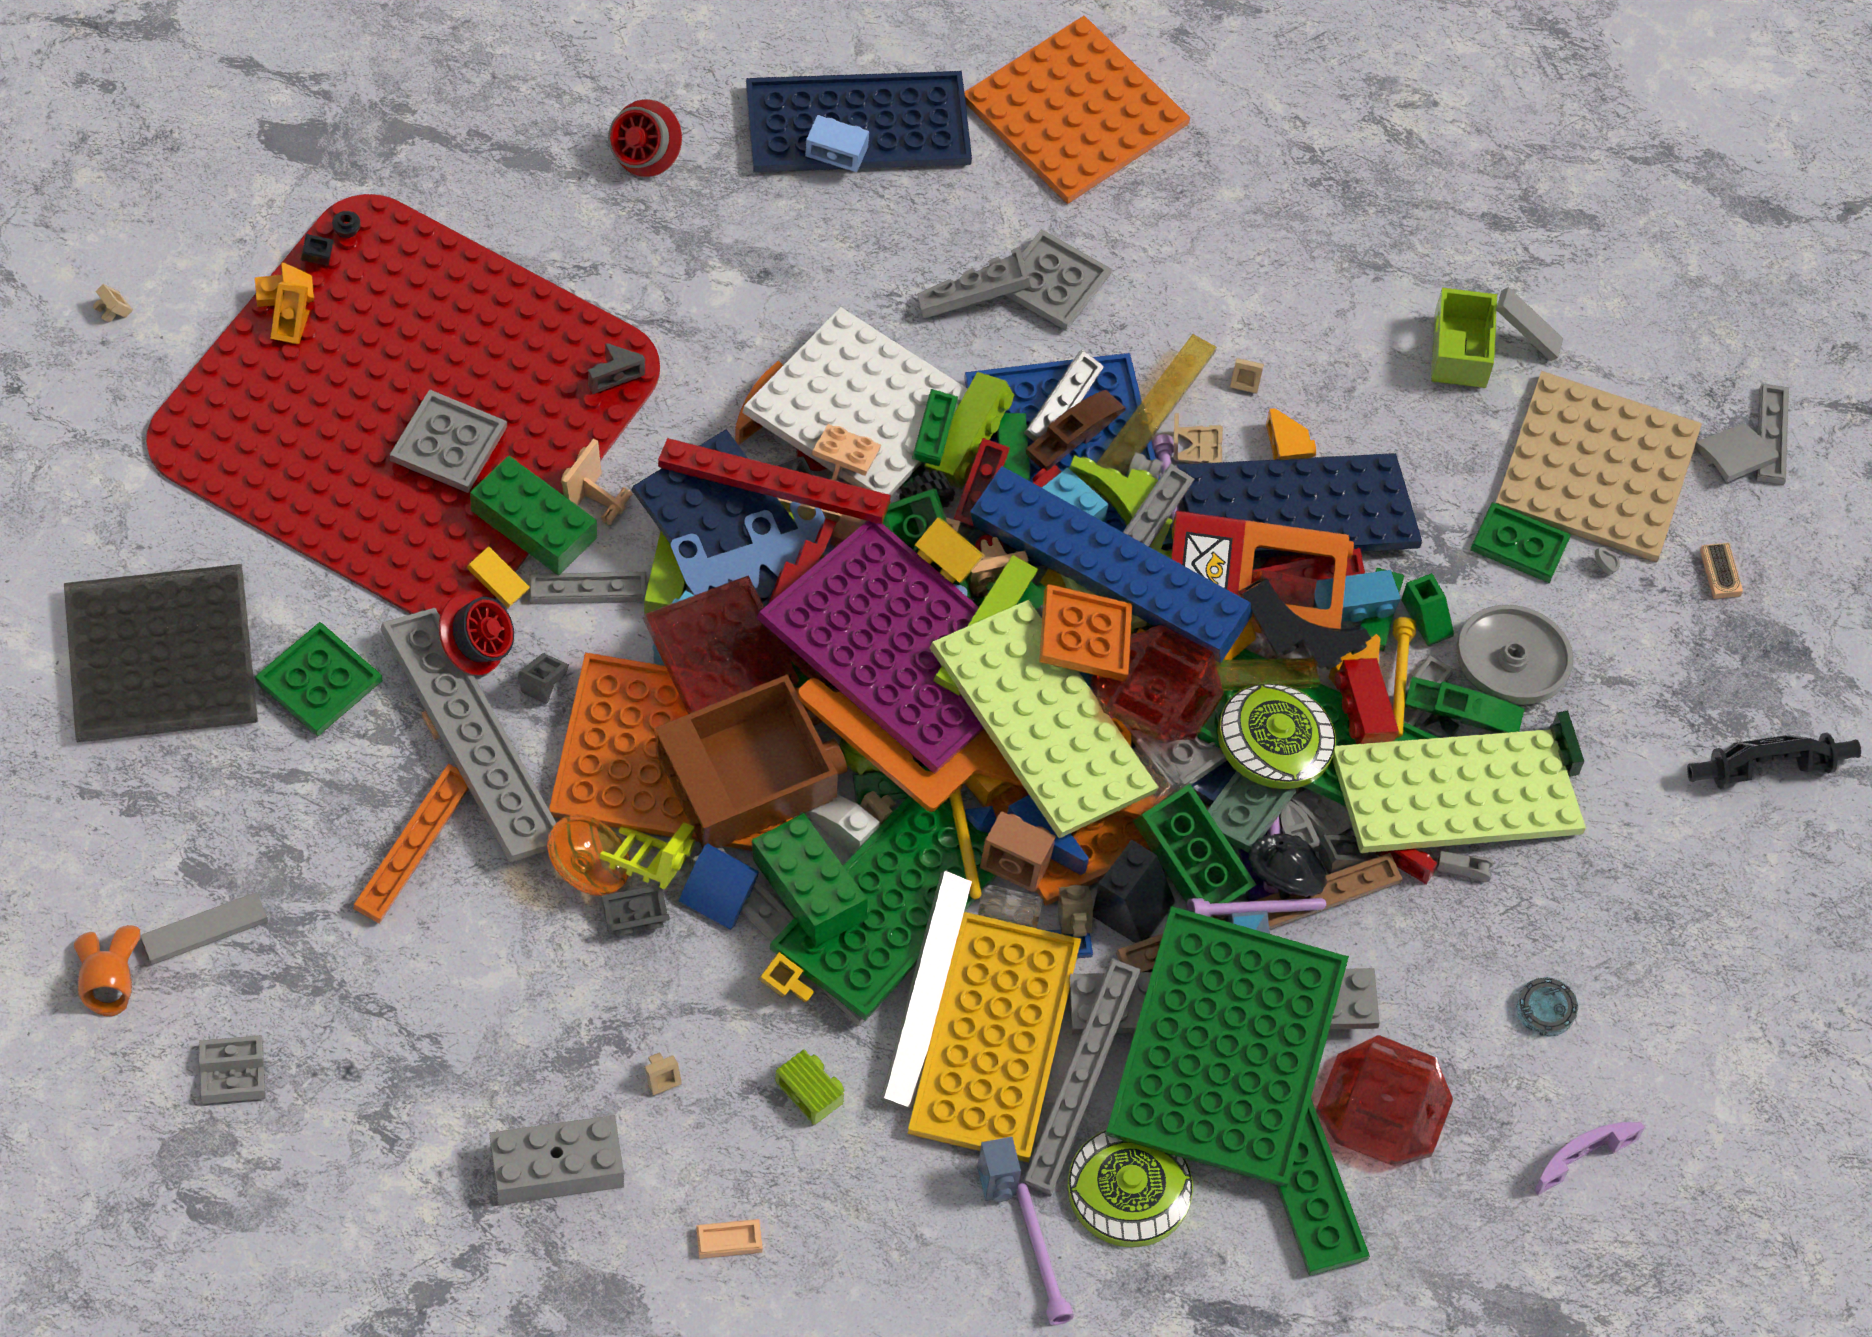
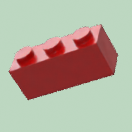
[953,438,1010,530]
[1335,658,1399,744]

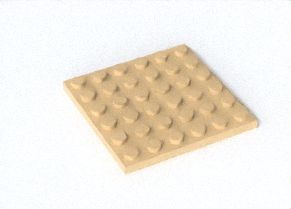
[1496,371,1702,562]

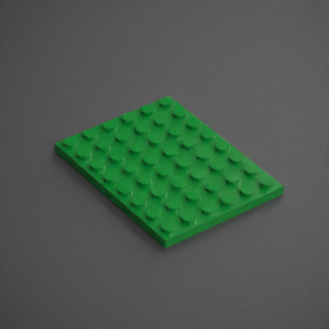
[1105,906,1349,1188]

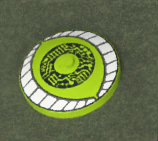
[1217,683,1336,789]
[1067,1130,1193,1247]

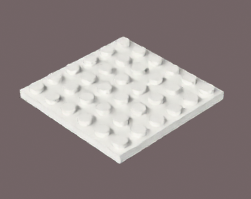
[742,307,967,496]

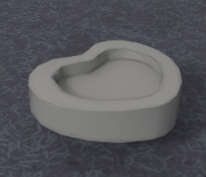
[1594,547,1620,575]

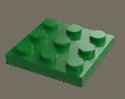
[255,622,383,737]

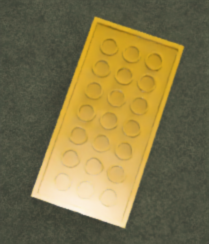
[907,912,1081,1163]

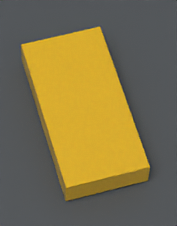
[467,546,530,609]

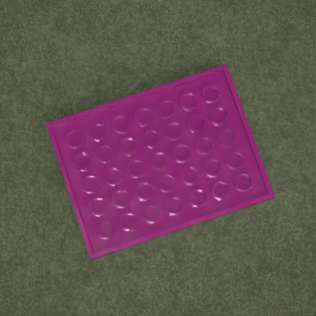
[757,521,984,774]

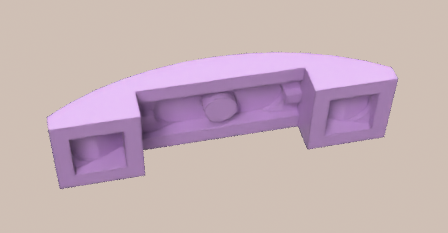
[1534,1122,1645,1195]

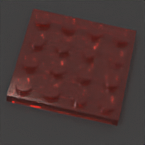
[643,575,799,714]

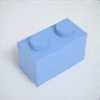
[805,115,869,172]

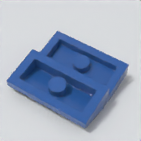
[679,843,759,930]

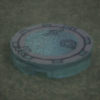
[1516,977,1578,1037]

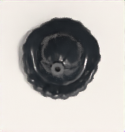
[1249,833,1327,899]

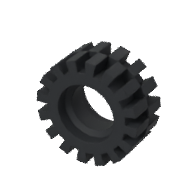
[899,470,955,511]

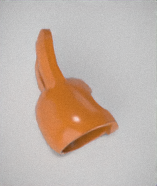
[74,925,140,1016]

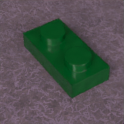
[1550,710,1585,777]

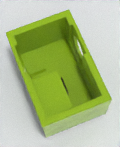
[1431,287,1497,388]

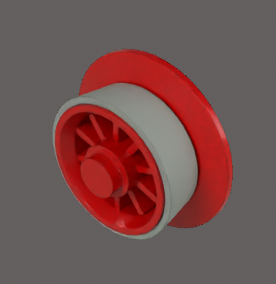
[608,99,682,177]

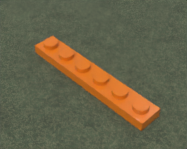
[353,763,469,924]

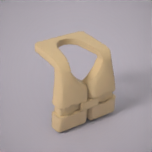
[1173,413,1223,464]

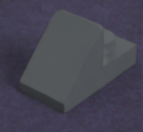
[588,343,645,394]
[518,653,569,704]
[1319,834,1373,875]

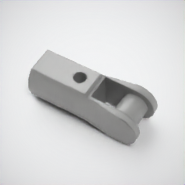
[1437,850,1493,882]

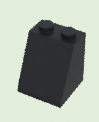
[1093,839,1175,943]

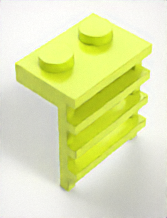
[599,822,695,890]

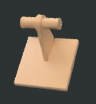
[811,424,881,481]
[561,439,633,525]

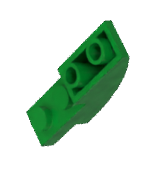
[1405,676,1525,733]

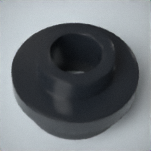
[332,211,361,238]

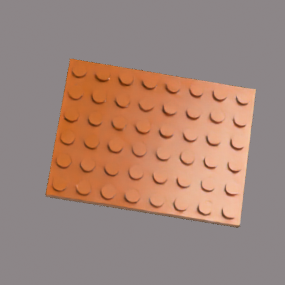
[549,652,799,851]

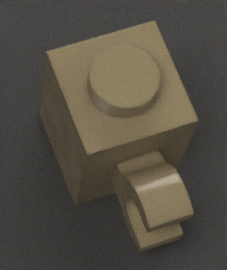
[1058,885,1093,937]

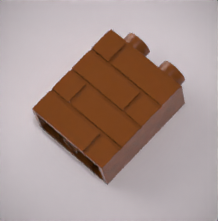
[655,674,847,849]

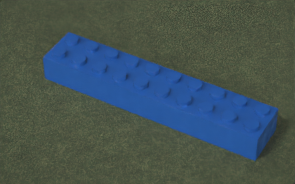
[970,466,1252,663]

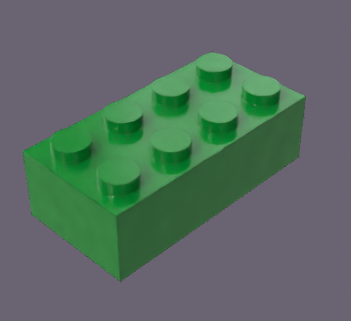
[470,456,597,576]
[1133,784,1256,904]
[752,813,868,946]

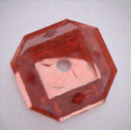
[1090,625,1224,743]
[1316,1035,1453,1167]

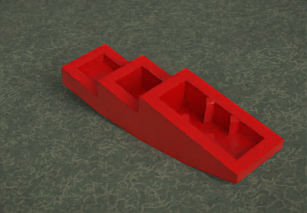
[768,518,837,604]

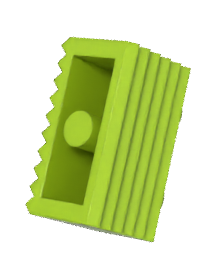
[775,1049,845,1125]

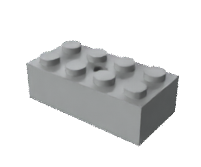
[489,1115,624,1205]

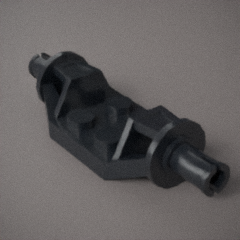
[1687,732,1861,789]

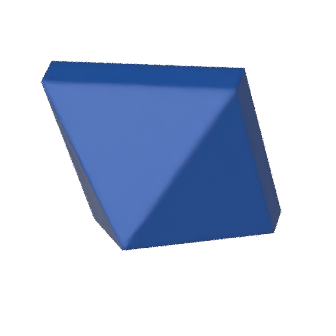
[965,806,996,833]

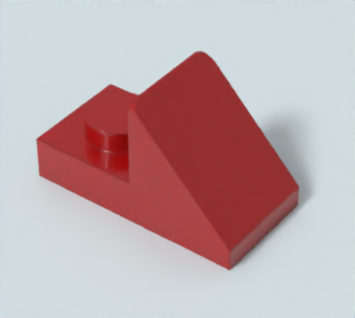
[1375,849,1437,885]

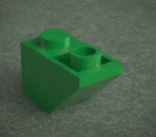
[1401,573,1454,646]

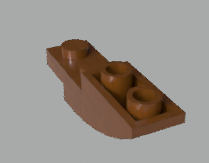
[1026,390,1126,471]

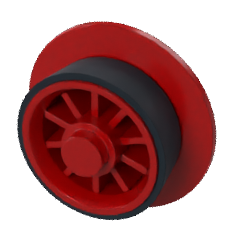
[439,594,514,676]

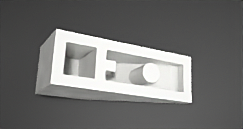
[802,794,880,854]

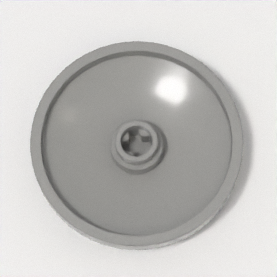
[1456,605,1574,705]

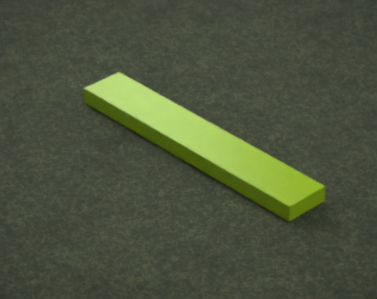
[933,555,1038,696]

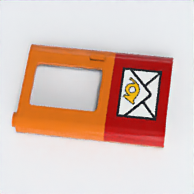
[1171,510,1354,634]

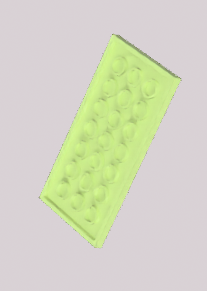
[930,600,1159,838]
[1332,729,1586,853]

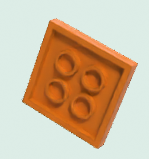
[1039,584,1132,682]

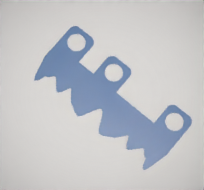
[671,502,834,601]

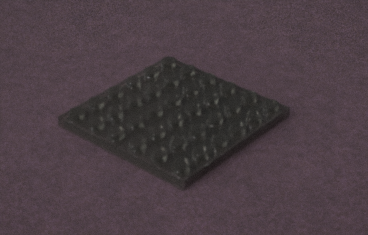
[64,564,258,743]

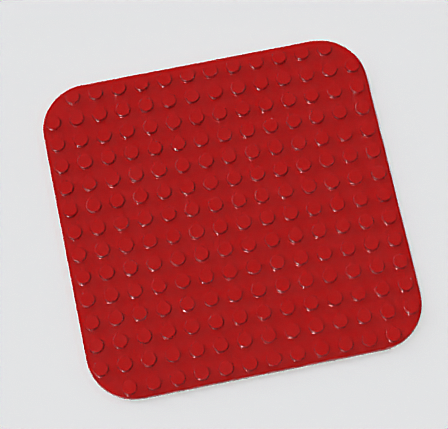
[146,194,660,615]

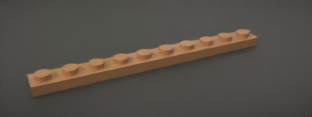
[1116,853,1402,973]

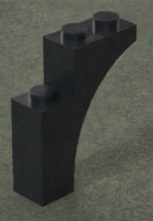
[1238,577,1372,670]

